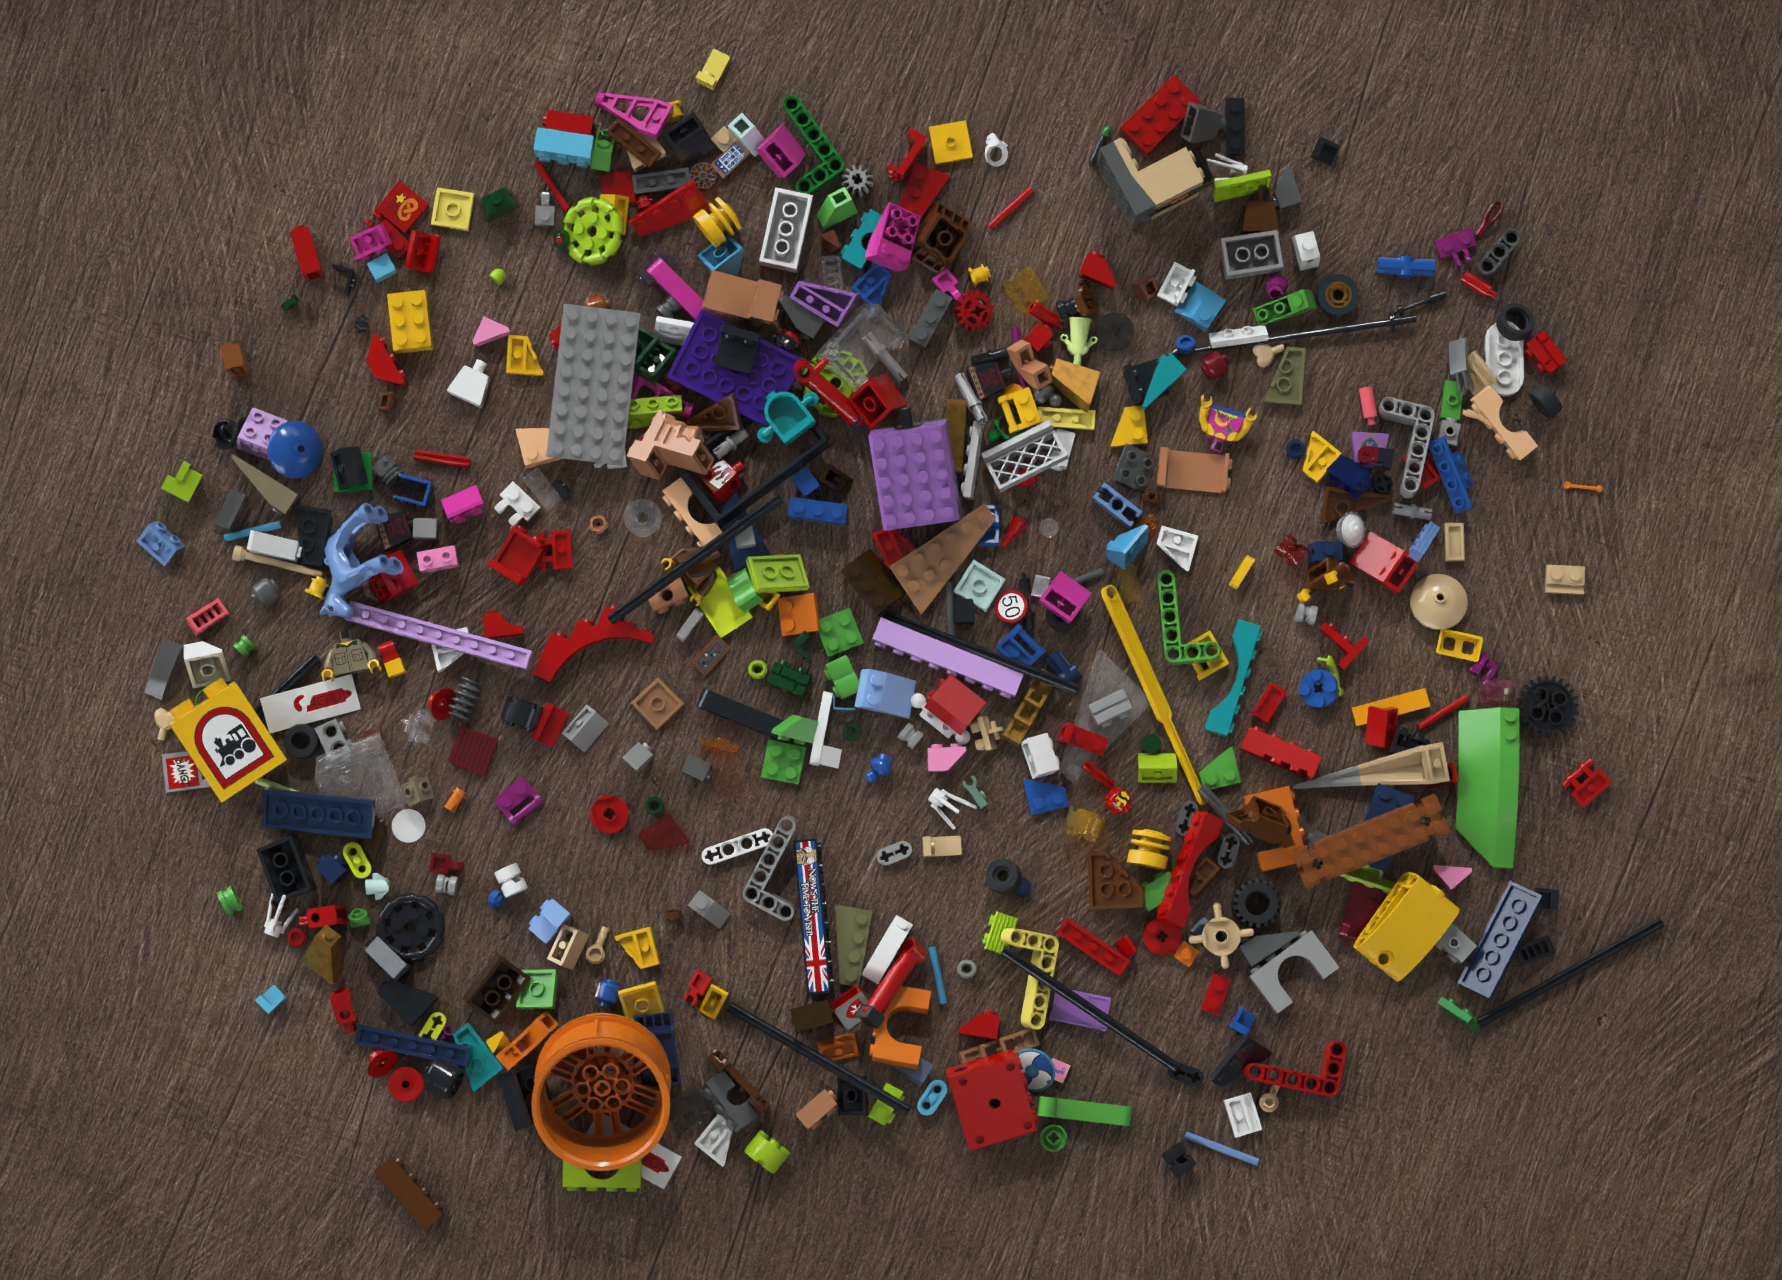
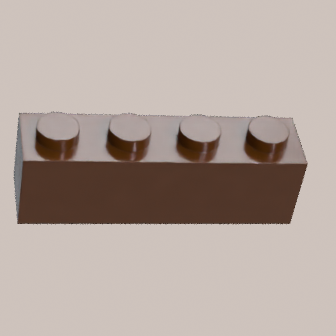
[374,1156,444,1231]

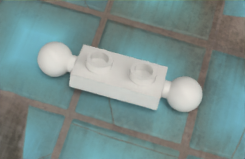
[910,693,970,745]

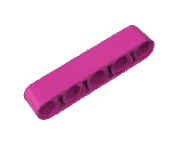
[646,257,723,321]

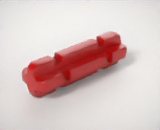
[1081,760,1115,789]

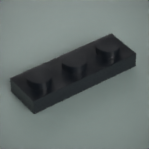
[1225,98,1245,156]

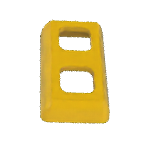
[1436,629,1483,662]

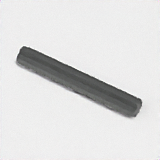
[1197,784,1254,845]

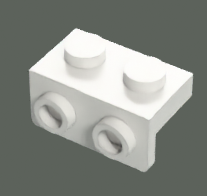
[1157,262,1196,307]

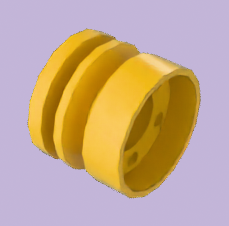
[692,197,742,248]
[1127,829,1172,870]

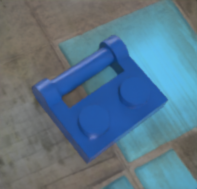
[995,623,1046,666]

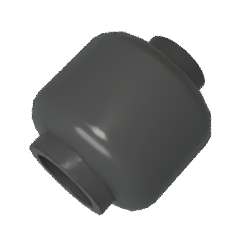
[251,578,281,606]

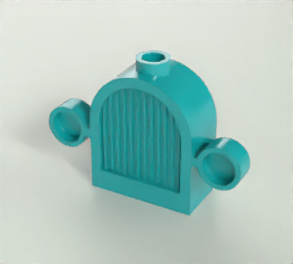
[757,391,819,446]

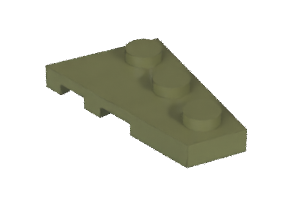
[1263,347,1306,406]

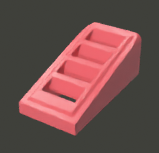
[186,598,229,637]

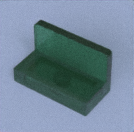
[791,630,811,663]

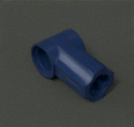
[1045,649,1082,683]

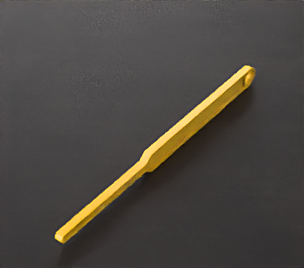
[1101,585,1207,806]

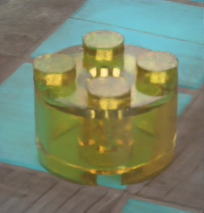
[1064,805,1107,842]

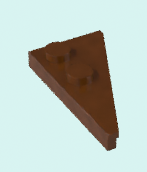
[684,393,742,431]
[1321,487,1392,524]

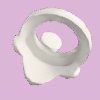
[985,133,1008,167]

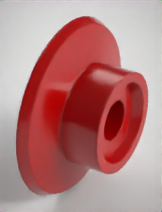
[428,688,456,721]
[367,1049,398,1078]
[388,1067,423,1102]

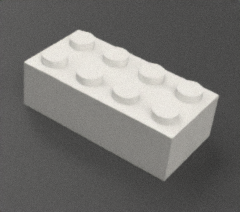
[759,187,813,273]

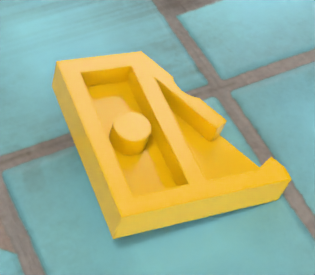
[506,335,543,376]
[1111,405,1148,447]
[1303,431,1342,484]
[614,927,661,969]

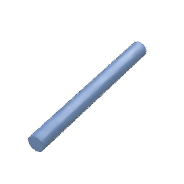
[1184,1131,1259,1166]

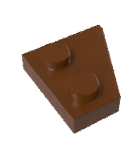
[1074,279,1100,316]

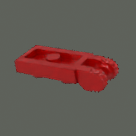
[363,209,409,259]

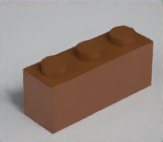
[220,341,252,379]

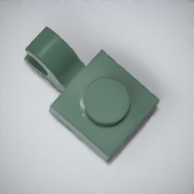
[962,775,988,810]

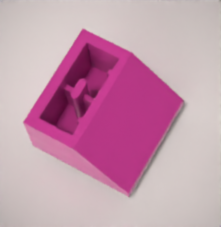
[755,124,807,178]
[441,485,486,524]
[1039,571,1092,625]

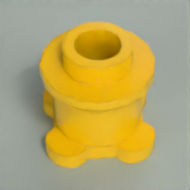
[667,100,684,124]
[968,264,991,288]
[305,576,329,600]

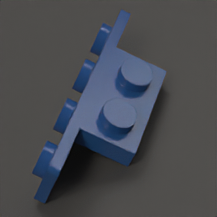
[1428,436,1474,513]

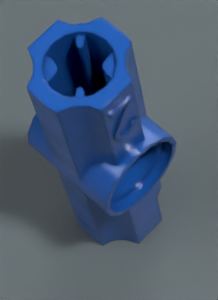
[1376,256,1436,278]

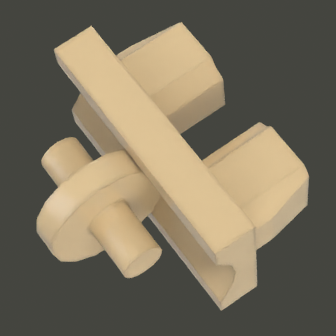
[970,716,1003,751]

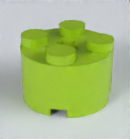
[744,1129,791,1174]

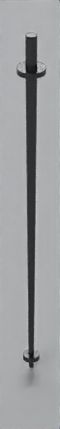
[1166,312,1417,359]

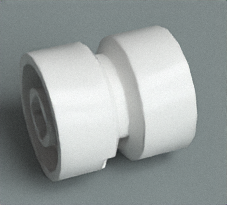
[494,863,528,898]

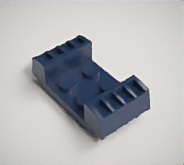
[633,1011,681,1087]

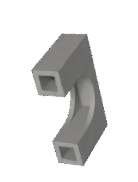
[1248,930,1340,1014]

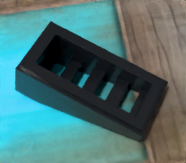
[1515,935,1556,967]

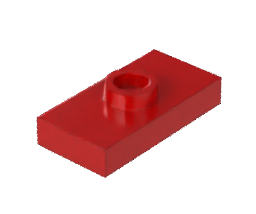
[1251,681,1288,724]

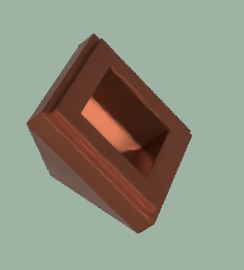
[378,392,397,411]

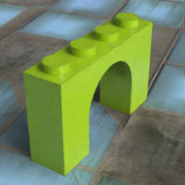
[562,1159,642,1192]

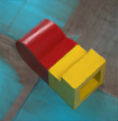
[378,640,407,679]

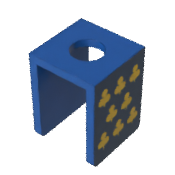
[393,473,434,509]

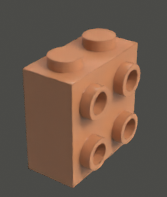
[795,1089,838,1130]

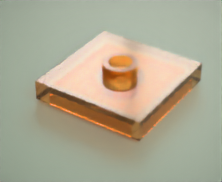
[700,737,740,755]

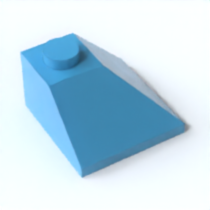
[697,233,744,276]
[1174,281,1226,333]
[1106,524,1148,570]

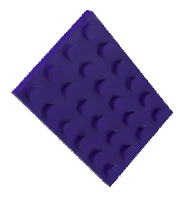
[667,309,804,427]

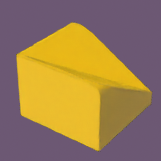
[486,1031,510,1054]

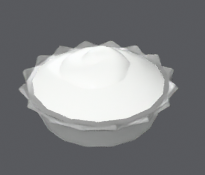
[1336,511,1366,549]

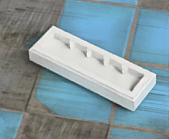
[1209,325,1268,348]

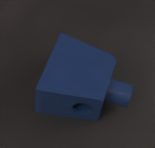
[1307,541,1344,564]

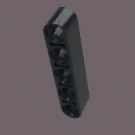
[696,688,784,742]

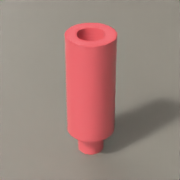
[1359,387,1378,426]

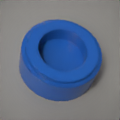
[1176,335,1196,354]

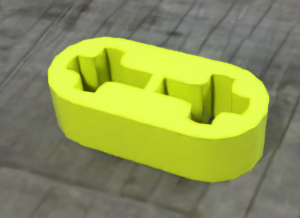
[419,1012,447,1040]

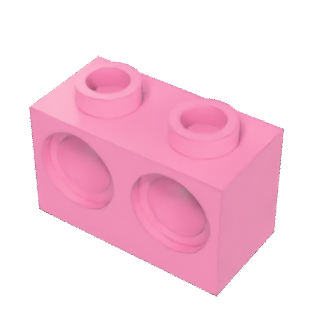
[416,545,460,574]

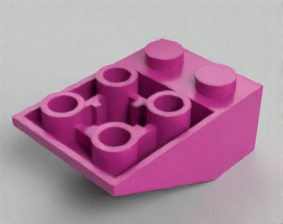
[865,202,921,272]

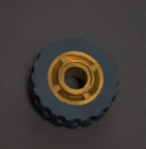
[1315,274,1359,318]

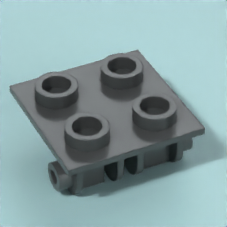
[1112,443,1158,493]

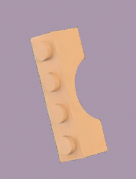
[1470,386,1538,460]
[662,477,723,547]

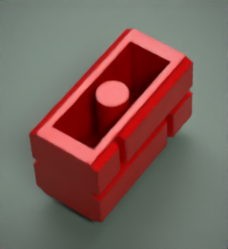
[1524,330,1567,376]

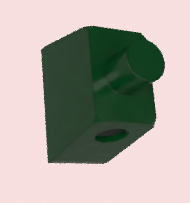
[479,187,520,222]

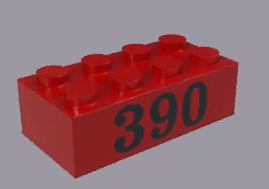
[1119,75,1201,158]

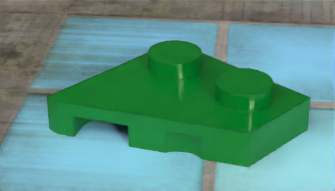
[1438,997,1481,1034]

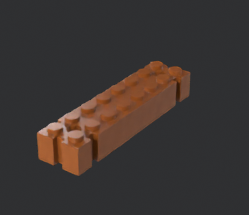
[1290,794,1451,889]

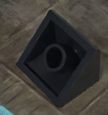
[837,1076,868,1116]

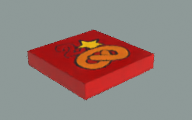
[375,180,429,234]

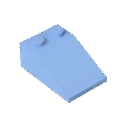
[855,669,916,719]

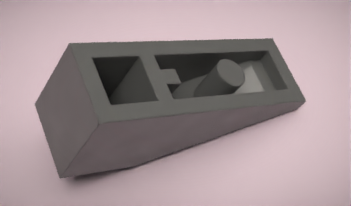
[779,294,825,342]
[1237,931,1300,967]

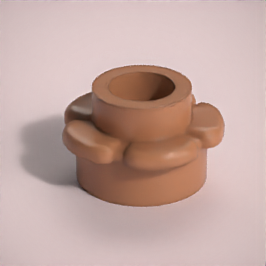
[589,515,608,534]

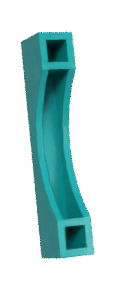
[1204,619,1262,737]

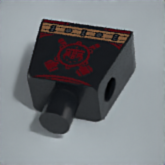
[966,362,1014,402]
[376,512,419,553]

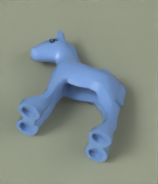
[319,503,404,618]

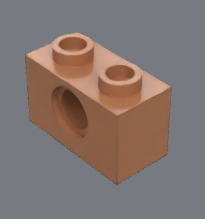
[648,577,689,614]

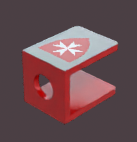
[829,985,868,1030]

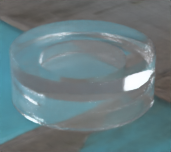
[1039,518,1059,538]

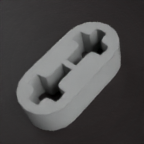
[676,608,704,642]
[877,841,912,866]

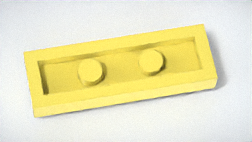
[1037,407,1096,430]

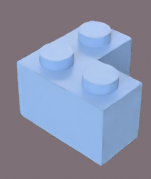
[529,899,572,944]

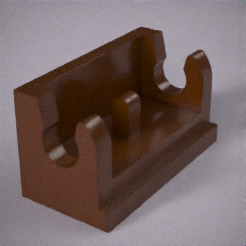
[1188,856,1222,900]

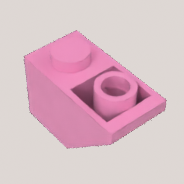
[927,743,966,772]

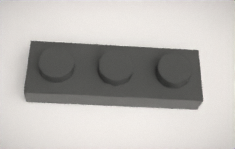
[632,168,690,195]

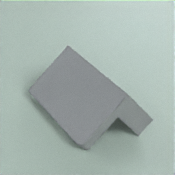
[562,704,609,752]

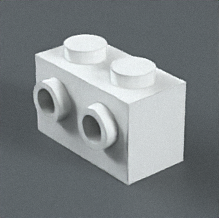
[1021,733,1060,779]

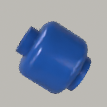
[595,978,623,1008]

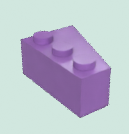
[789,281,860,327]

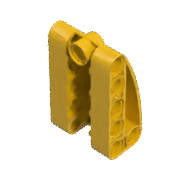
[1354,872,1460,982]

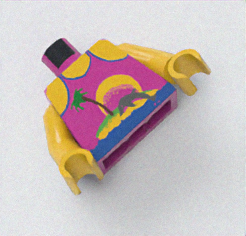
[1199,395,1258,452]

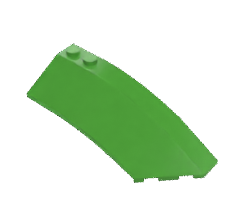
[1455,707,1519,869]

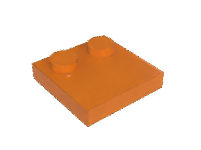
[778,593,821,637]

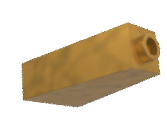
[946,399,967,477]

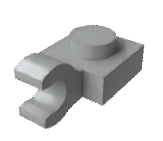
[535,192,555,226]

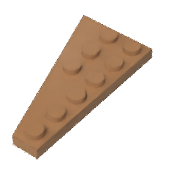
[889,503,995,615]

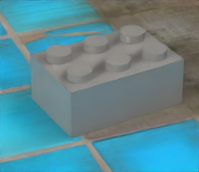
[1219,230,1284,280]

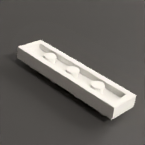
[961,421,984,500]

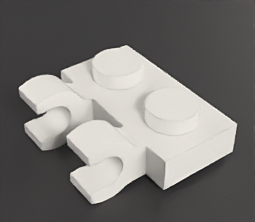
[494,481,541,526]

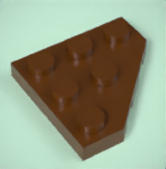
[1088,851,1146,910]

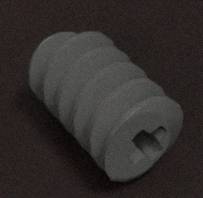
[448,677,482,720]

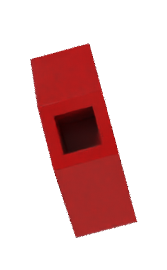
[366,333,407,387]

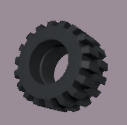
[1232,879,1282,928]

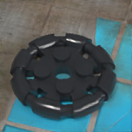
[375,893,445,963]

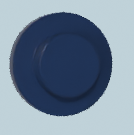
[1286,440,1305,459]
[1014,878,1031,897]

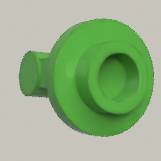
[348,908,370,929]

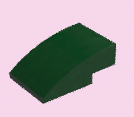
[634,326,677,385]

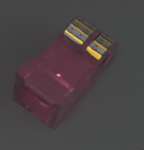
[1478,680,1515,705]

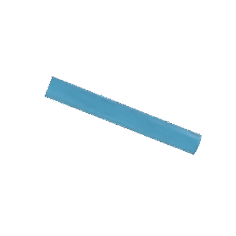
[224,520,282,542]
[928,946,947,1004]

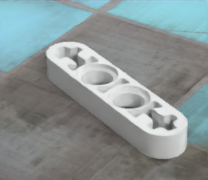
[809,691,833,766]
[702,828,773,865]

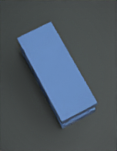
[1092,482,1142,529]

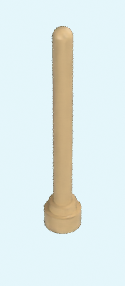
[232,545,324,577]

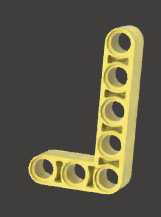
[1001,928,1059,1029]

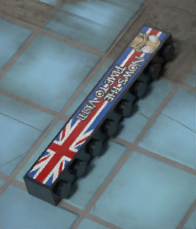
[793,838,834,995]

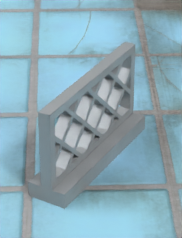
[981,420,1069,493]

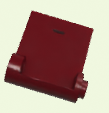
[1338,882,1388,943]

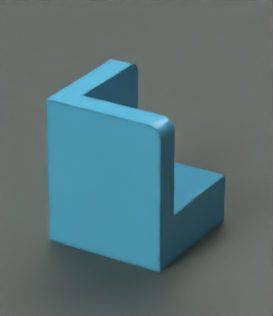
[367,253,398,283]
[255,985,287,1014]

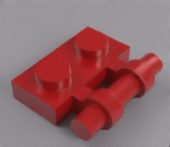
[538,530,573,571]
[1561,759,1612,808]

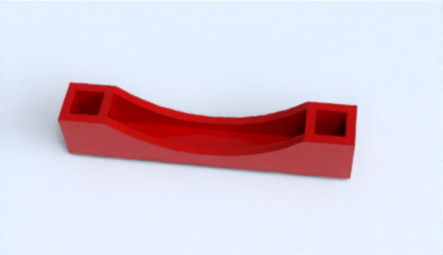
[1156,811,1224,928]

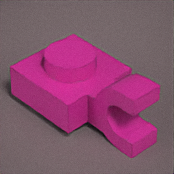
[932,268,962,304]

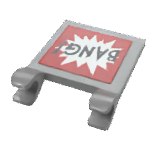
[162,751,210,793]

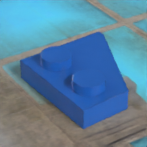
[851,263,891,314]
[1022,779,1069,816]

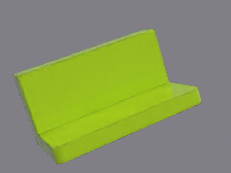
[1138,753,1177,783]

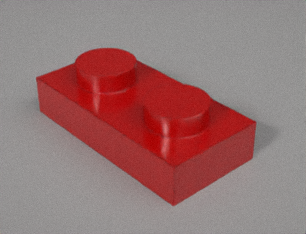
[1200,973,1231,1016]

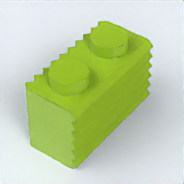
[982,911,1018,954]

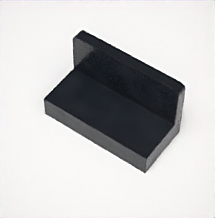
[330,446,368,490]

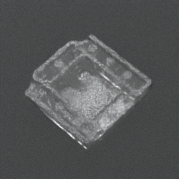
[315,732,408,816]

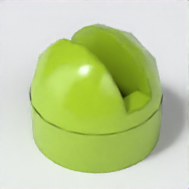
[489,269,506,285]

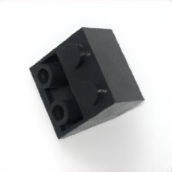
[662,112,716,168]

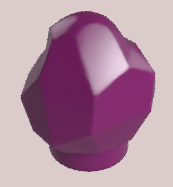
[1264,273,1288,300]

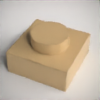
[711,126,737,152]

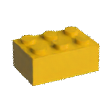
[387,290,433,354]

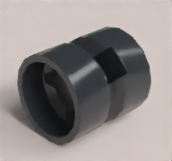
[1161,1141,1196,1178]

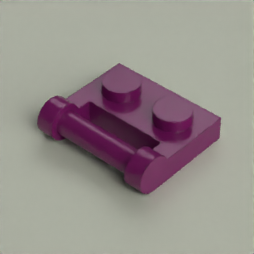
[493,776,545,827]

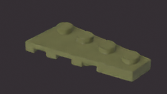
[835,904,873,987]

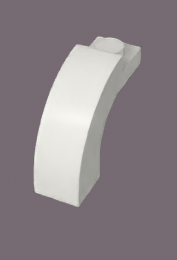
[862,915,913,984]

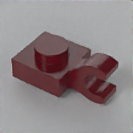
[429,853,465,875]

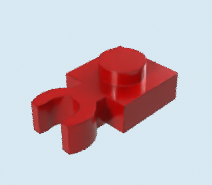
[683,969,715,1006]

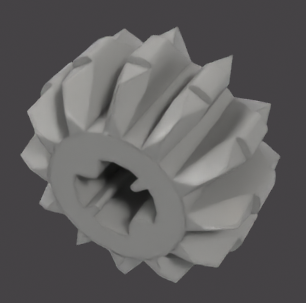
[842,165,873,197]

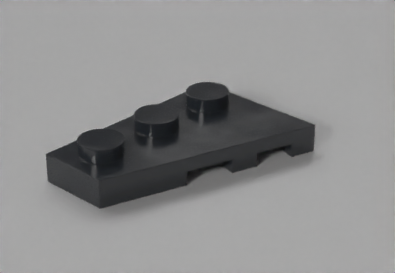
[293,505,332,567]
[1208,1033,1273,1090]

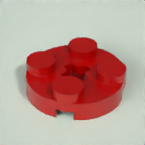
[590,795,629,834]
[1143,918,1182,956]

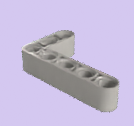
[1378,397,1435,498]
[743,816,797,921]

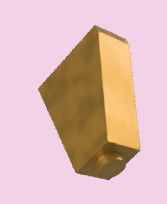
[1049,358,1100,413]
[301,925,343,985]

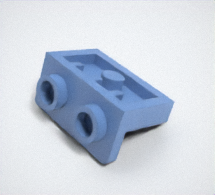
[137,521,185,566]

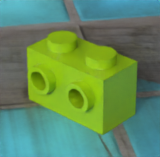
[868,1082,905,1126]

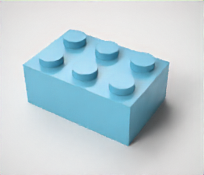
[533,127,595,168]

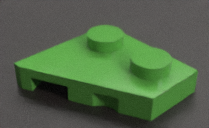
[1199,747,1241,790]

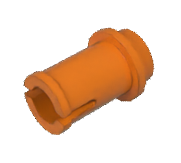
[444,787,466,813]

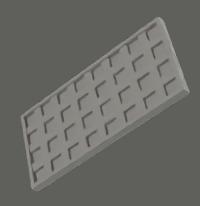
[546,304,640,466]

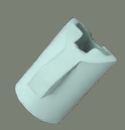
[365,873,390,900]

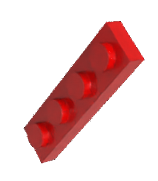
[1056,917,1131,977]

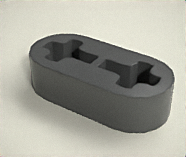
[1175,801,1199,837]
[1217,833,1240,869]

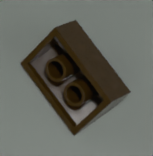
[841,549,906,617]
[462,952,531,1025]

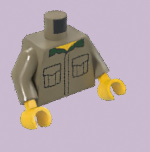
[321,630,382,682]

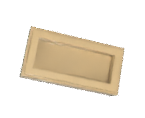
[1444,523,1465,562]

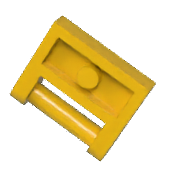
[997,387,1042,434]
[1187,631,1229,681]

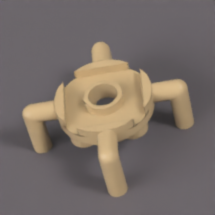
[1189,902,1254,969]

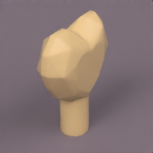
[1252,343,1285,368]
[154,708,175,741]

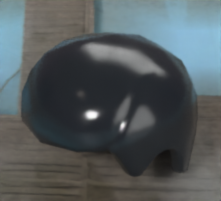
[212,419,240,450]

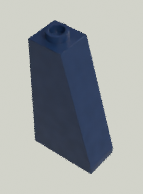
[720,493,770,572]

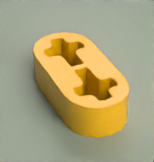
[1228,555,1255,590]

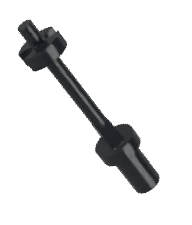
[1392,290,1448,317]
[1019,573,1034,631]

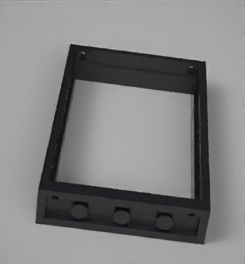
[673,388,830,528]

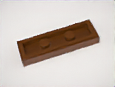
[606,118,662,169]

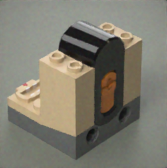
[1096,138,1215,230]

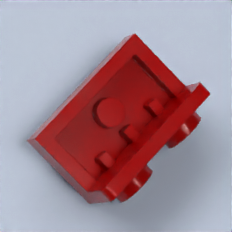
[404,230,441,273]

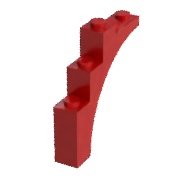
[532,605,656,684]

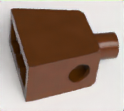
[1241,190,1279,235]

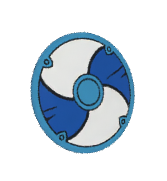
[1018,1048,1055,1092]

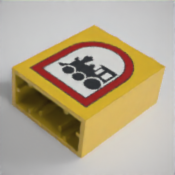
[169,677,287,803]

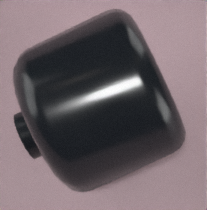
[424,1058,465,1099]

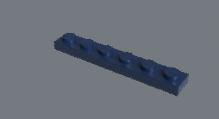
[355,1024,472,1067]

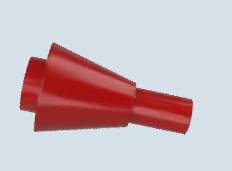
[1000,515,1028,549]

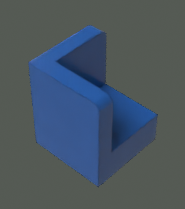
[791,467,820,496]
[1228,1006,1256,1035]

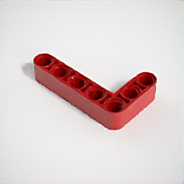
[1243,1041,1347,1097]

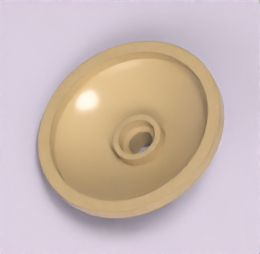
[1410,574,1468,630]

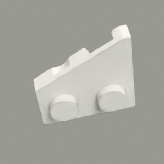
[1156,526,1198,572]

